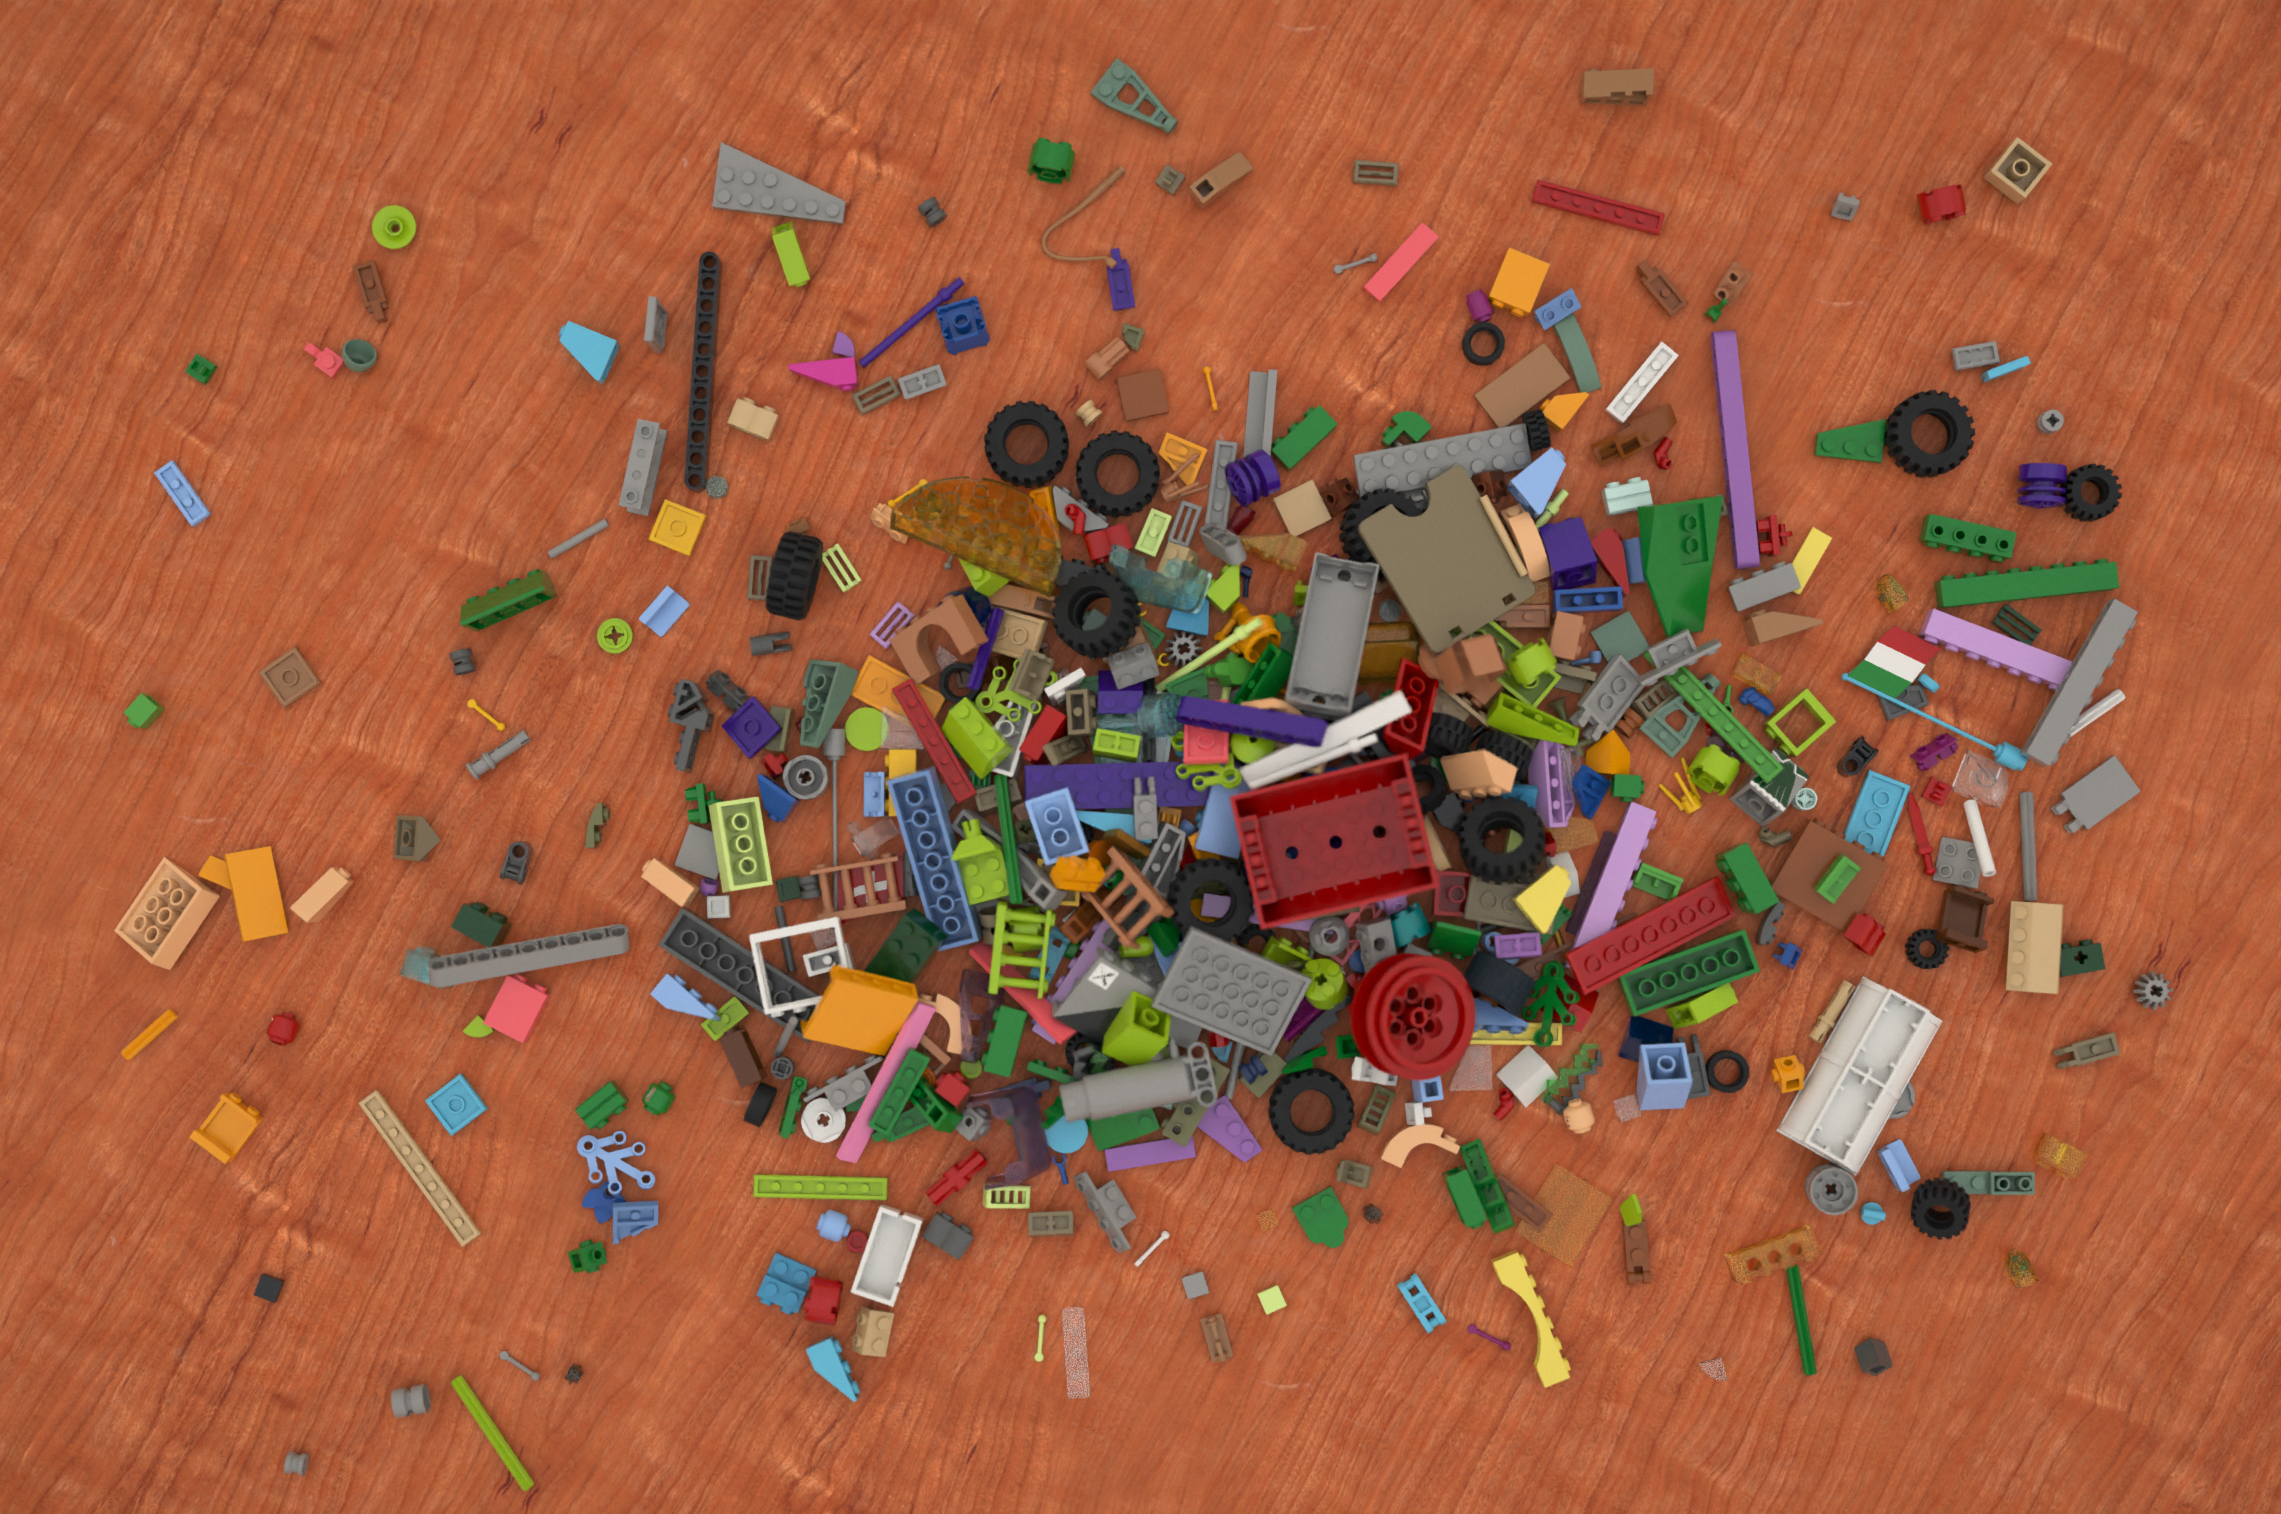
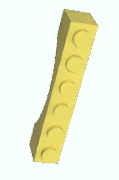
[1491,1250,1571,1388]

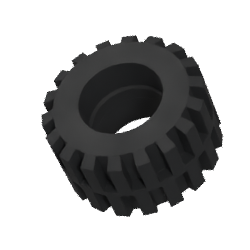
[2059,464,2122,522]
[1423,712,1474,759]
[1475,732,1533,781]
[1911,1178,1971,1240]

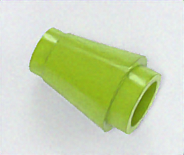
[1119,935,1154,958]

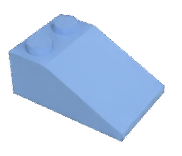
[1025,787,1090,866]

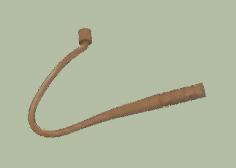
[1042,165,1126,269]

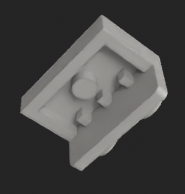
[1107,643,1160,690]

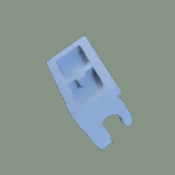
[864,772,886,817]

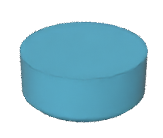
[1918,673,1940,693]

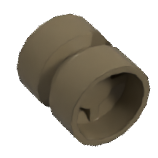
[978,905,1011,945]

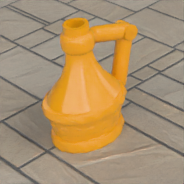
[1214,602,1282,663]

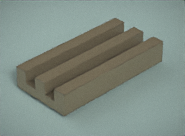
[1353,160,1399,187]
[852,375,901,416]
[747,555,773,601]

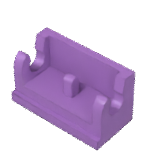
[1494,932,1542,960]

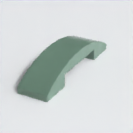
[1552,313,1601,393]

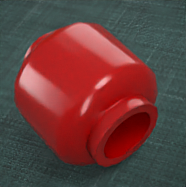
[266,1012,300,1046]

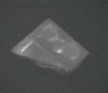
[881,706,926,750]
[1449,1045,1492,1091]

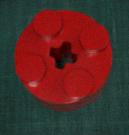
[1917,184,1966,225]
[804,1276,843,1326]

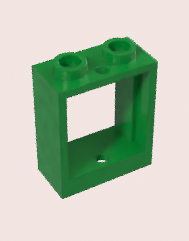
[1441,1165,1488,1229]

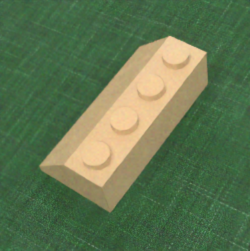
[2006,901,2064,994]

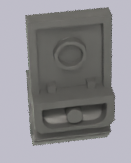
[667,678,715,773]

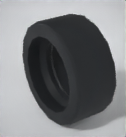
[1462,322,1505,366]
[938,662,983,704]
[1705,1050,1749,1093]
[744,1082,777,1127]

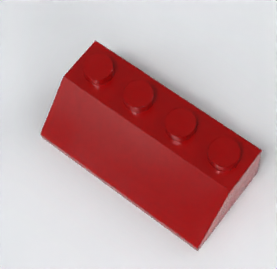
[1383,658,1439,761]

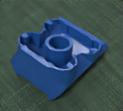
[935,296,990,355]

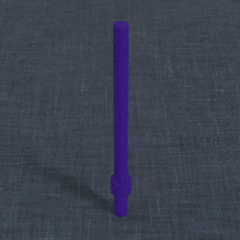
[858,277,965,368]

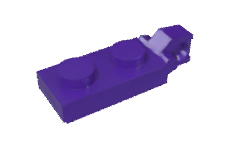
[1107,248,1135,311]

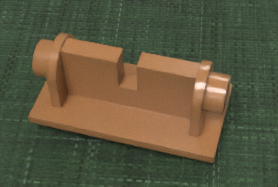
[1200,1313,1233,1362]

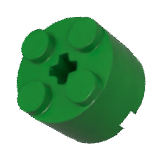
[1027,138,1075,184]

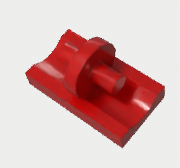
[1756,515,1793,557]

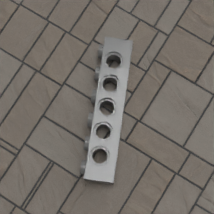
[1356,917,1409,1040]

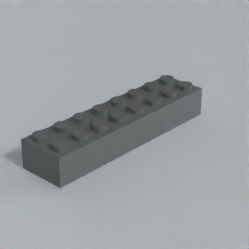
[658,908,822,1043]

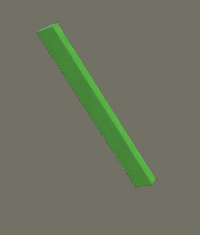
[1643,641,1784,784]

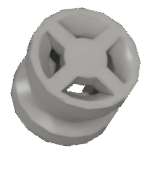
[2037,409,2064,434]
[284,1451,309,1476]

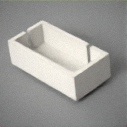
[851,1204,924,1307]

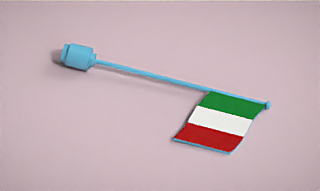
[1841,626,2028,771]

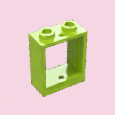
[1763,688,1836,757]

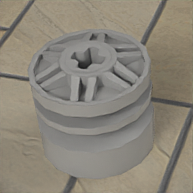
[1805,1164,1858,1215]

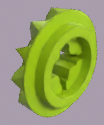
[597,618,633,654]

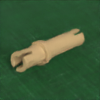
[1808,980,1856,1044]

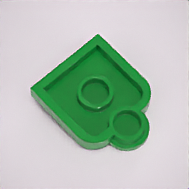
[1292,1186,1349,1248]

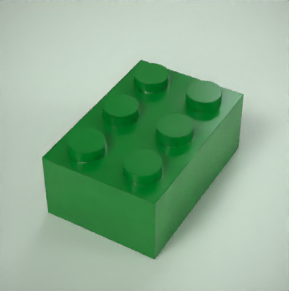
[1715,842,1780,914]
[981,1004,1028,1078]

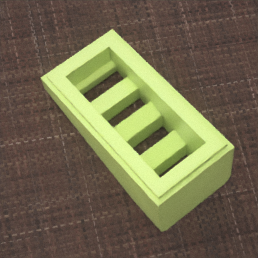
[982,1184,1031,1209]

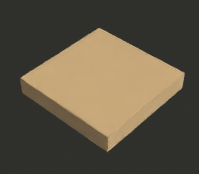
[1273,480,1332,539]

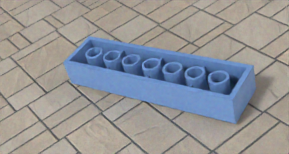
[887,766,983,951]

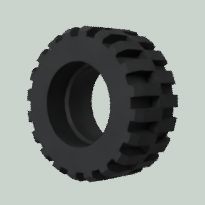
[1884,390,1975,478]
[984,401,1069,488]
[1076,430,1160,518]
[1339,488,1423,578]
[765,531,823,620]
[1051,569,1141,659]
[1458,796,1545,885]
[1167,858,1255,942]
[1268,1068,1355,1155]

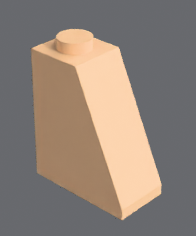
[641,858,700,907]
[290,867,354,923]

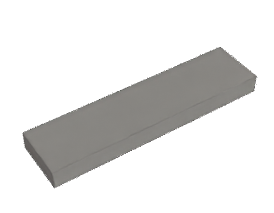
[1205,440,1238,529]

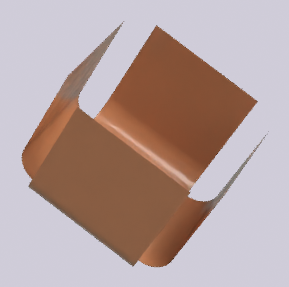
[1436,634,1507,695]

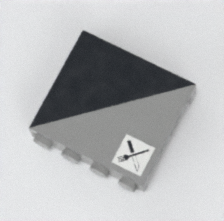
[1051,946,1162,1046]

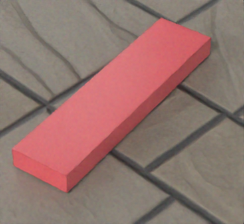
[1364,222,1439,303]

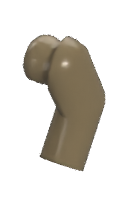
[1758,827,1792,847]

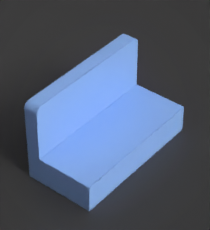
[638,585,690,637]
[1876,1139,1921,1192]

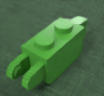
[1204,654,1256,687]

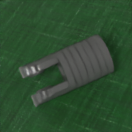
[750,631,793,656]

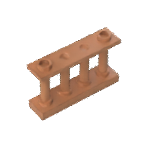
[1080,846,1174,950]
[810,852,908,921]

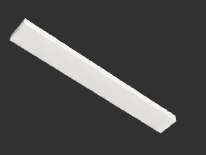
[1240,690,1412,789]

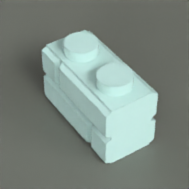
[1601,477,1653,516]

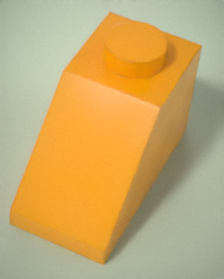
[1539,392,1589,432]

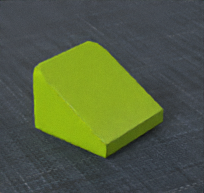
[1620,1193,1642,1226]

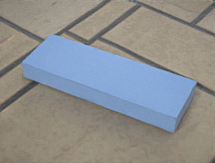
[154,460,212,527]

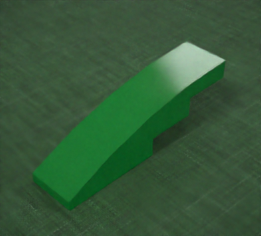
[1460,1138,1516,1234]

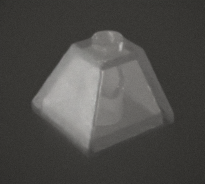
[1951,749,2009,808]

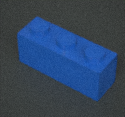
[1551,586,1623,614]

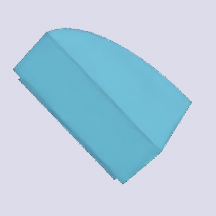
[1211,1041,1233,1063]

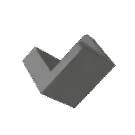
[1855,1338,1893,1376]

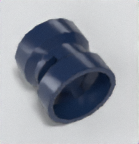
[1238,1054,1268,1085]

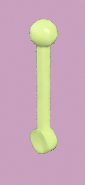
[1035,1315,1046,1362]

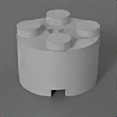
[783,755,830,800]

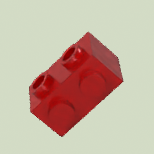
[935,1070,972,1107]

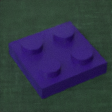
[722,696,783,759]

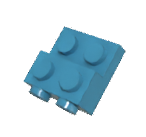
[757,1252,817,1315]

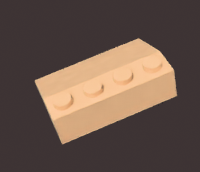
[114,857,220,970]

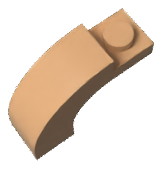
[1500,503,1550,582]
[918,993,973,1056]
[1379,1123,1460,1168]

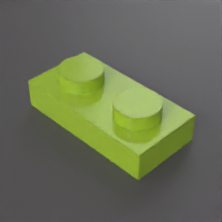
[701,996,750,1041]

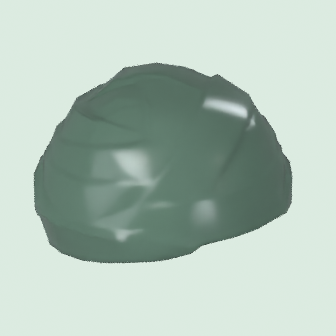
[341,339,377,373]

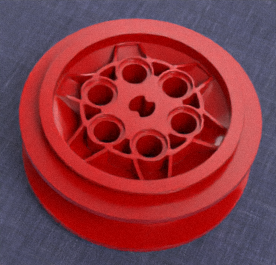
[1351,953,1476,1080]

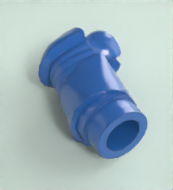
[1738,687,1776,717]

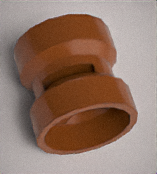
[1614,708,1645,739]

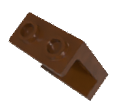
[1936,885,1994,953]

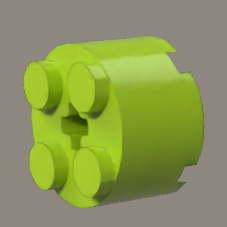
[1504,637,1557,686]
[1686,744,1740,796]
[1009,905,1044,954]
[1301,959,1348,1010]

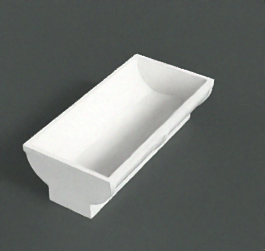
[1776,976,1943,1176]

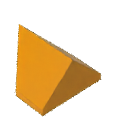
[1585,729,1631,775]

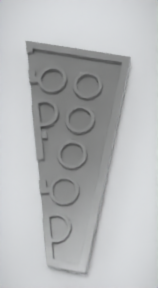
[712,142,846,225]

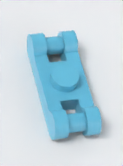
[1028,925,1070,986]
[1397,1273,1447,1334]

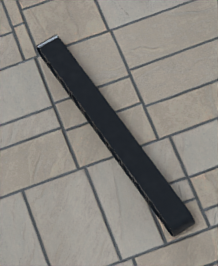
[684,251,722,493]

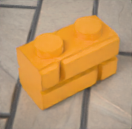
[1050,855,1105,892]

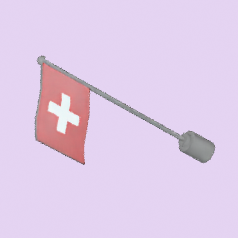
[823,729,904,930]

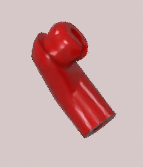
[1653,437,1673,470]
[1064,504,1086,535]
[1493,1088,1514,1121]

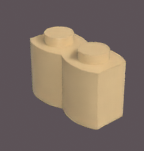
[727,397,779,442]

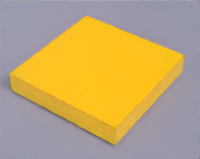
[648,499,707,556]

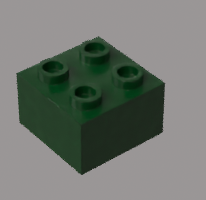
[451,901,512,948]

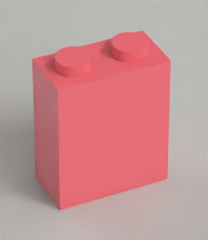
[483,973,551,1043]

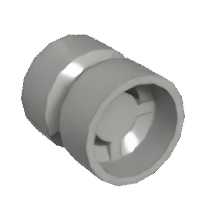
[391,1384,431,1418]

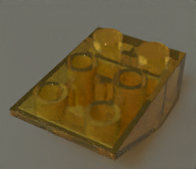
[1239,533,1309,572]

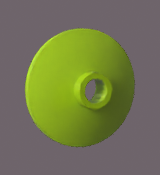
[372,205,416,249]
[1230,733,1275,764]

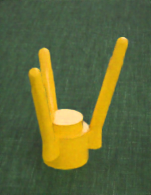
[1659,757,1702,814]

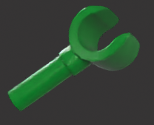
[1704,299,1728,323]

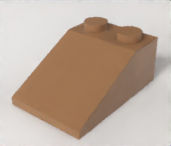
[1743,609,1824,647]

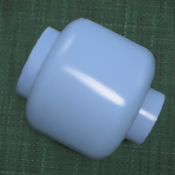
[816,1209,851,1242]

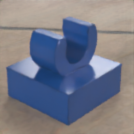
[1773,943,1803,970]

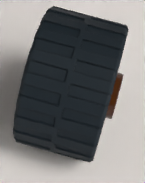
[1463,951,1536,1016]

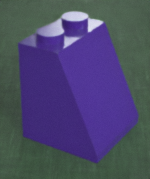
[1538,517,1597,592]

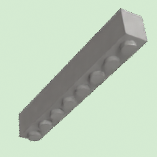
[2020,599,2138,767]

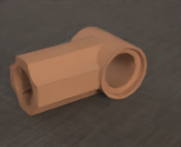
[1084,337,1130,381]

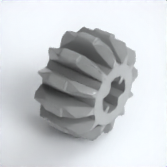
[1165,631,1203,667]
[2133,972,2173,1010]

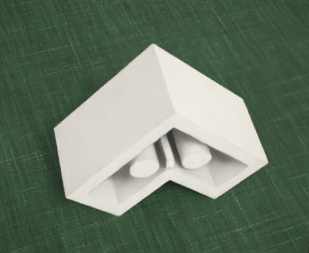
[803,943,856,977]

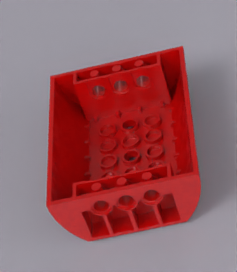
[1229,753,1439,929]

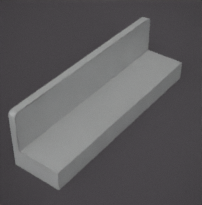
[1243,369,1277,459]

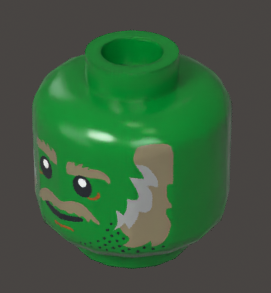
[642,1081,675,1116]

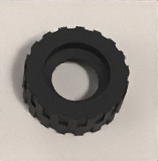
[1411,764,1447,814]

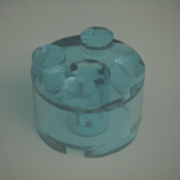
[1138,692,1184,739]

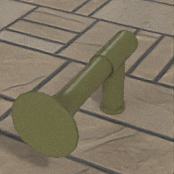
[1546,696,1600,758]

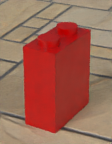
[1019,704,1068,765]

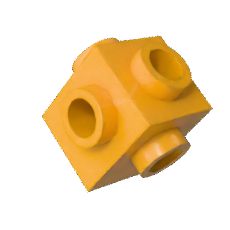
[1771,1055,1805,1094]

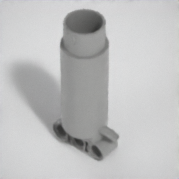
[1059,1039,1217,1123]

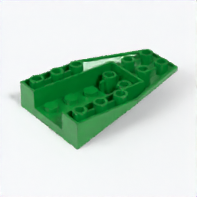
[1638,496,1723,637]

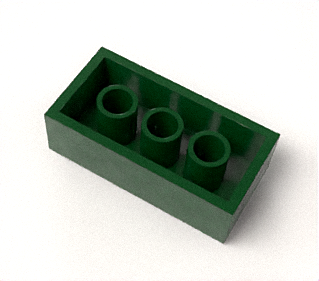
[864,908,948,984]

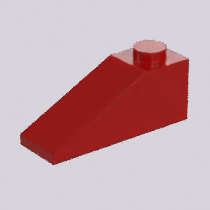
[1590,527,1630,598]

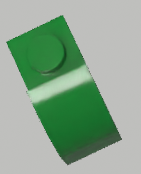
[1381,411,1432,448]

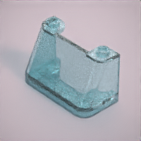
[1109,544,1212,614]

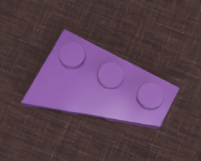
[1197,1094,1263,1163]

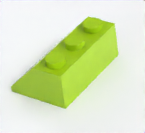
[941,697,1014,779]

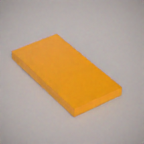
[851,655,946,729]
[224,846,288,942]

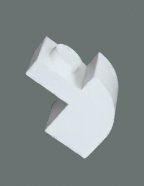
[1351,1057,1398,1086]

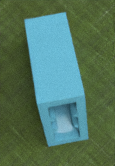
[559,321,620,385]

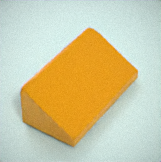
[198,855,231,890]

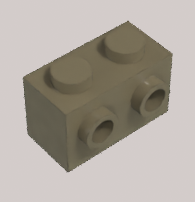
[1066,689,1099,737]

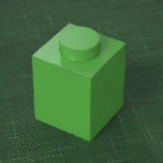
[123,693,164,729]

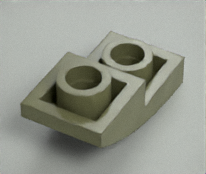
[586,803,610,848]

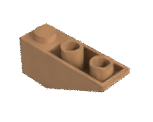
[1189,152,1254,210]

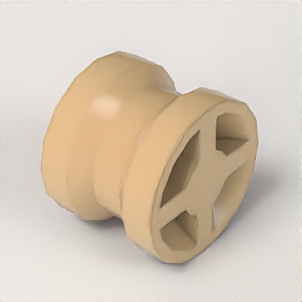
[1075,400,1103,427]

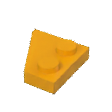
[1158,432,1208,485]

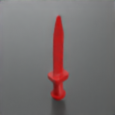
[1908,792,1937,876]

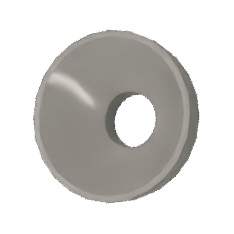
[1309,916,1349,956]

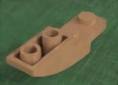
[986,584,1056,622]

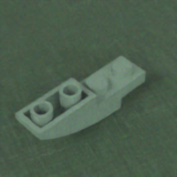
[1941,1170,2035,1195]

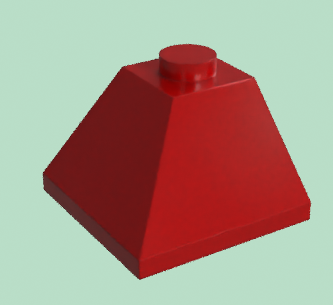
[1539,974,1599,1033]

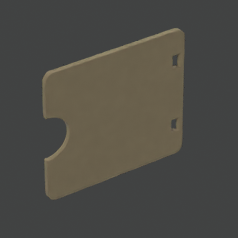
[1358,466,1535,653]

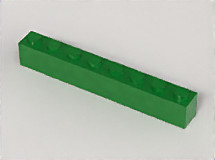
[1934,559,2119,609]

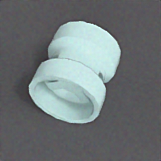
[1791,788,1817,810]

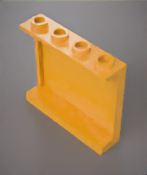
[800,965,918,1056]

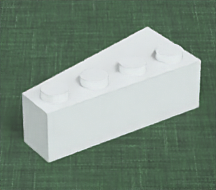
[992,694,1044,779]

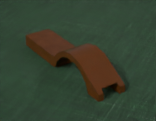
[954,642,1050,689]

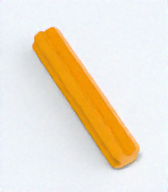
[121,1009,178,1060]

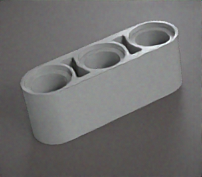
[1199,523,1247,565]

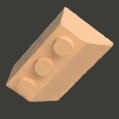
[1440,750,1517,800]

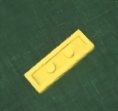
[1792,527,1832,595]

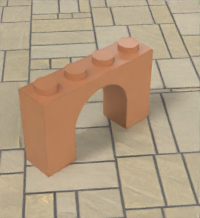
[889,594,989,686]

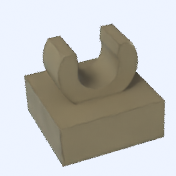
[1155,164,1185,196]

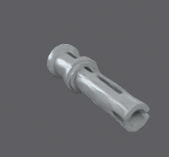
[466,729,531,780]

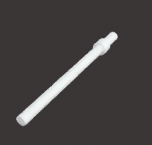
[1249,733,1378,791]

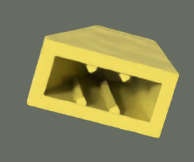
[1512,865,1571,934]

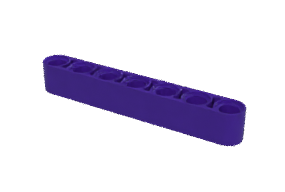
[1175,696,1328,748]

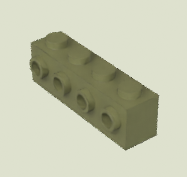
[1161,1057,1230,1148]

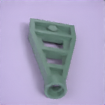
[1090,58,1179,135]
[1638,673,1721,758]

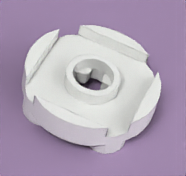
[801,1097,846,1143]

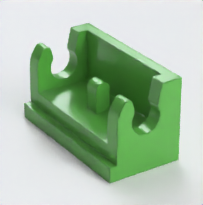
[1813,853,1861,904]
[1632,863,1684,900]

